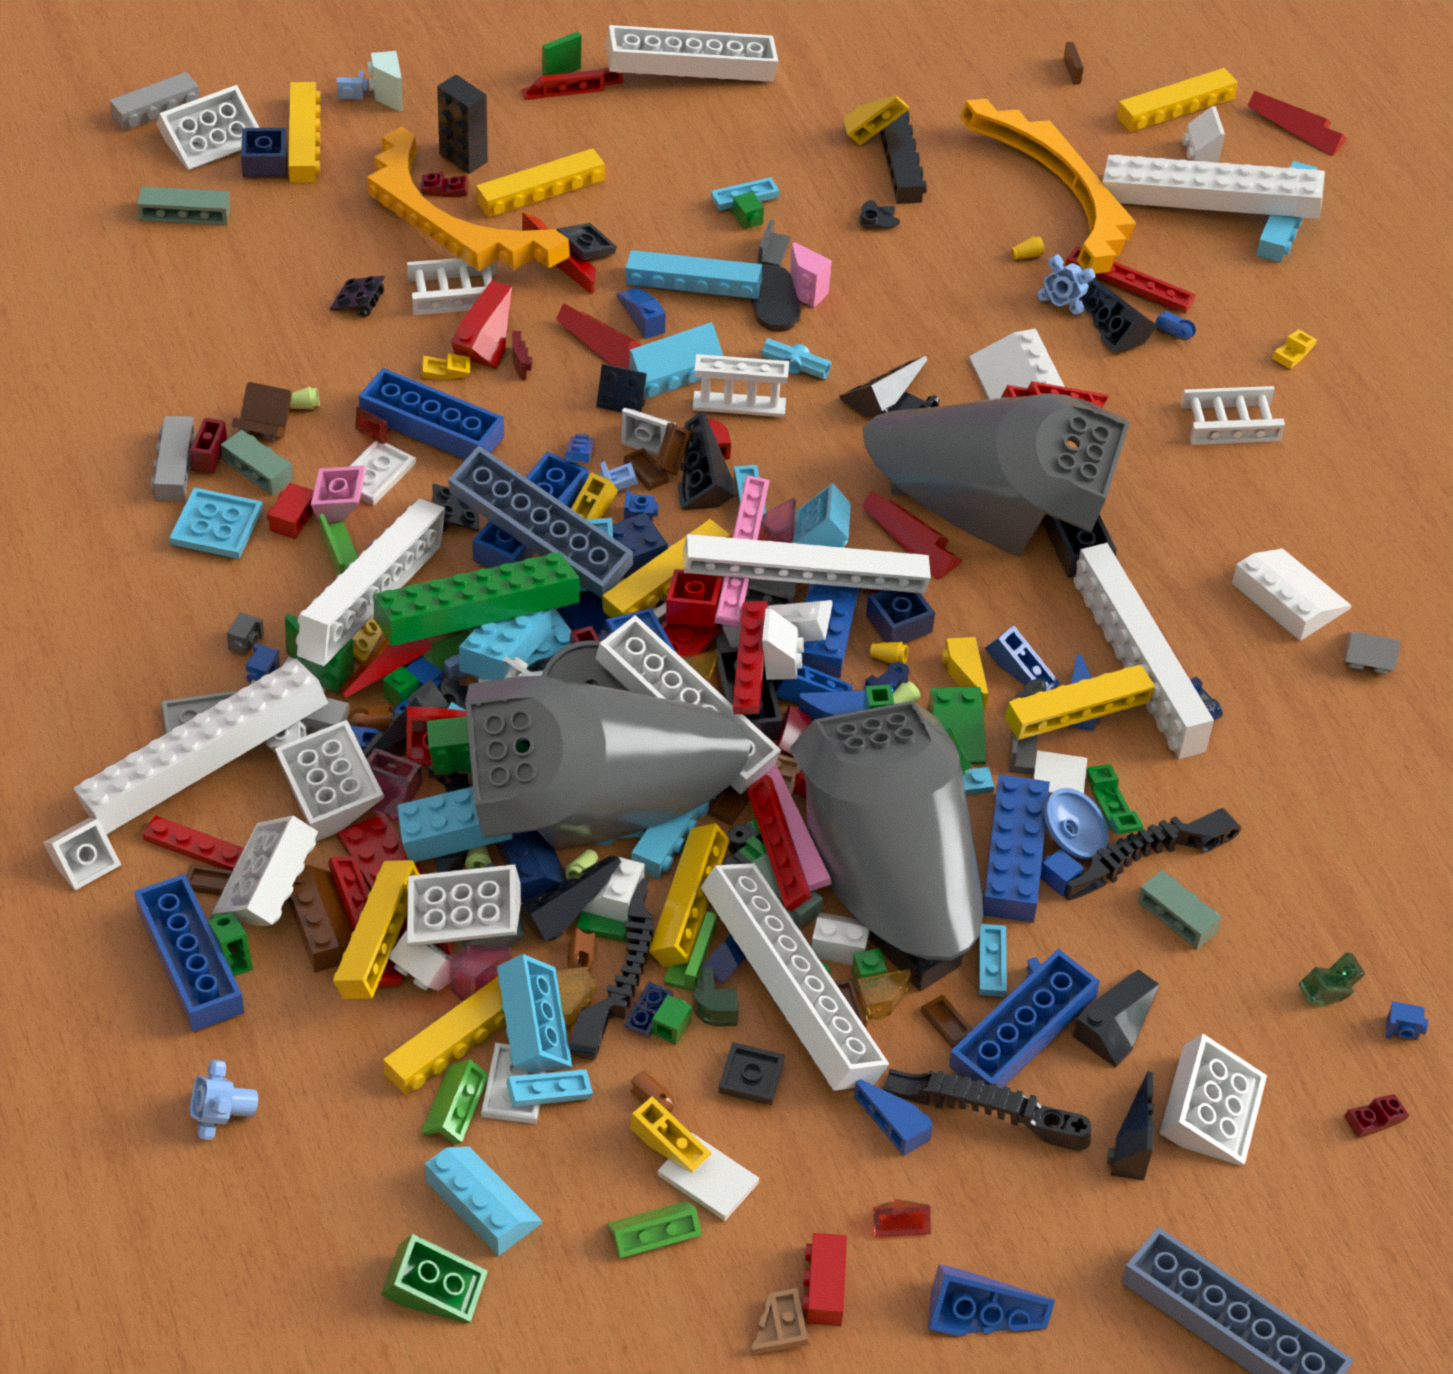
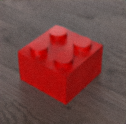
[666,569,723,628]

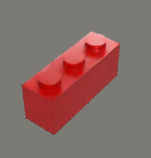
[802,1233,847,1326]

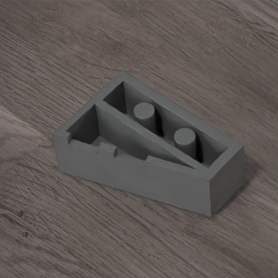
[723,576,796,605]

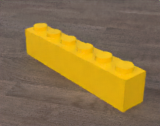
[1117,68,1238,132]
[289,82,321,183]
[476,148,605,218]
[602,519,730,618]
[1004,665,1155,740]
[649,823,729,967]
[333,860,420,999]
[383,976,506,1095]

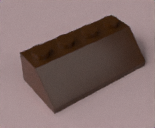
[288,865,353,973]

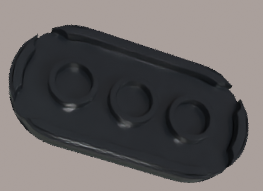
[751,265,801,331]

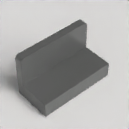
[758,219,791,267]
[1009,731,1037,775]

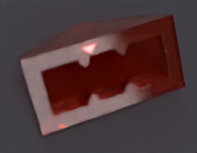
[355,406,392,444]
[873,1199,931,1237]

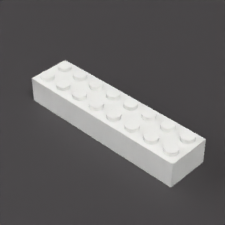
[605,25,779,82]
[595,615,781,795]

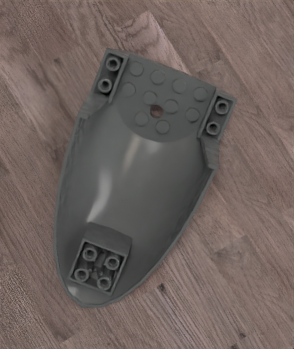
[862,393,1130,557]
[465,676,751,851]
[790,701,983,961]

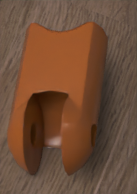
[349,705,393,729]
[567,928,596,976]
[630,1071,674,1113]

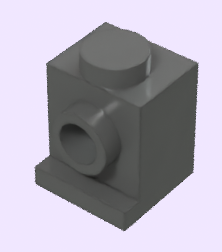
[227,612,264,655]

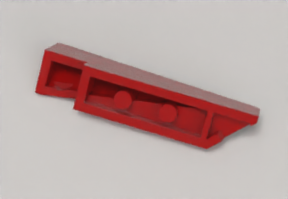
[522,67,623,100]
[1248,91,1347,156]
[522,213,596,294]
[556,303,641,369]
[1001,381,1109,408]
[863,490,962,579]

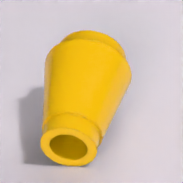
[1011,236,1045,260]
[870,642,908,666]

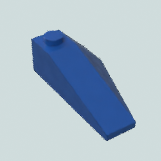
[928,1264,1055,1336]

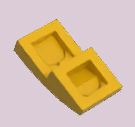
[1272,329,1317,369]
[421,353,470,380]

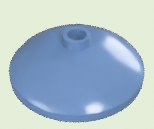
[1044,788,1109,859]

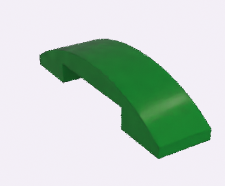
[1086,764,1144,834]

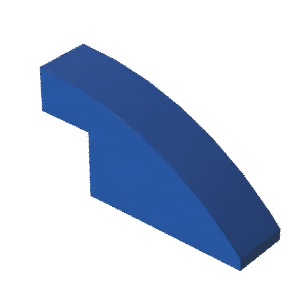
[798,690,865,722]

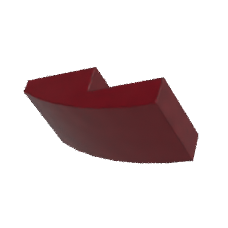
[421,172,469,197]
[512,330,533,380]
[776,706,811,758]
[1344,1094,1410,1138]

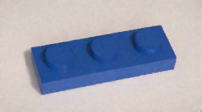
[565,433,594,463]

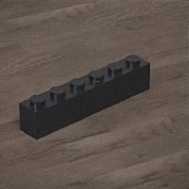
[879,111,927,204]

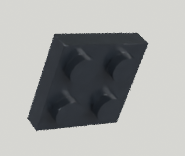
[556,223,617,260]
[718,1042,785,1106]

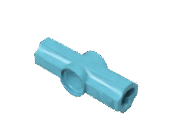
[761,338,832,379]

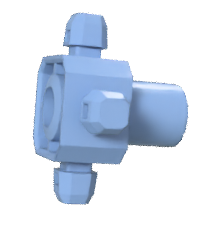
[1037,254,1095,315]
[190,1059,258,1140]

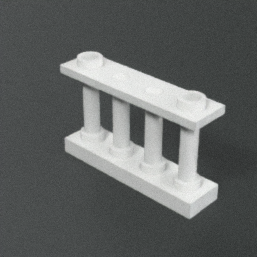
[407,258,497,316]
[693,354,789,417]
[1181,386,1285,445]

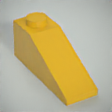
[843,95,909,146]
[571,472,618,519]
[941,637,988,709]
[629,1096,712,1173]

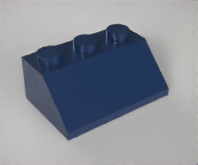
[495,830,566,903]

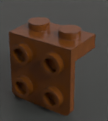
[232,382,292,440]

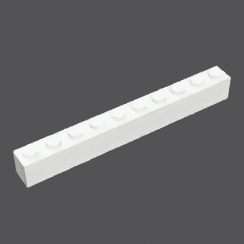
[683,534,931,593]

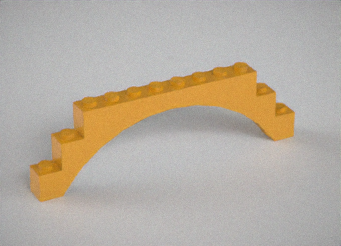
[960,99,1136,274]
[367,127,570,271]

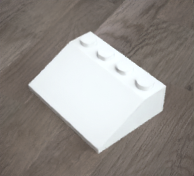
[156,85,259,171]
[969,329,1065,399]
[1232,549,1351,641]
[275,720,384,842]
[211,815,318,927]
[407,864,521,946]
[1159,1034,1267,1166]

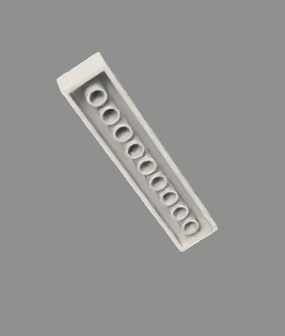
[1103,155,1325,219]
[296,498,445,666]
[1074,543,1214,759]
[73,659,328,834]
[700,863,889,1091]

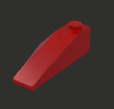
[451,280,513,369]
[338,638,433,698]

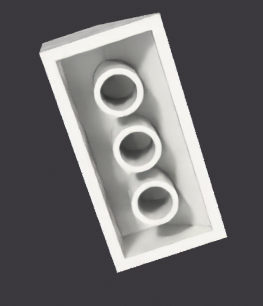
[723,600,833,648]

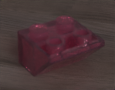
[367,748,422,820]

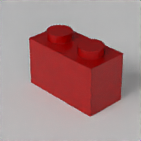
[267,483,314,539]

